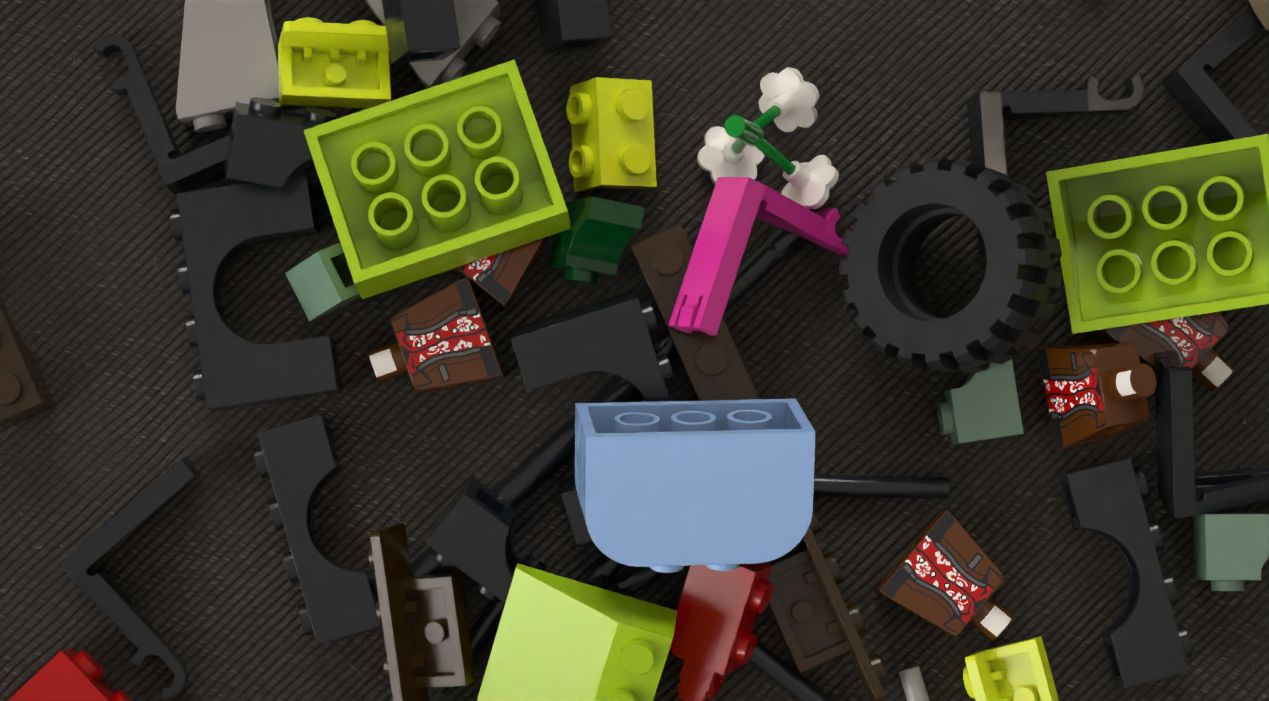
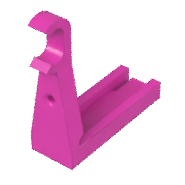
[668,177,855,336]

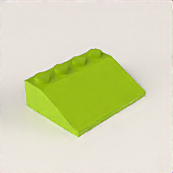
[303,59,571,299]
[1046,134,1269,334]
[477,563,678,701]

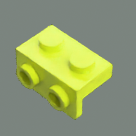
[278,17,391,109]
[566,77,657,192]
[963,636,1059,701]

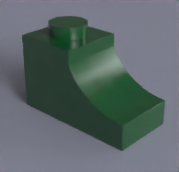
[549,197,645,285]

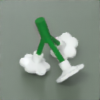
[697,67,839,209]

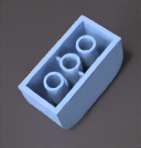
[575,399,815,573]

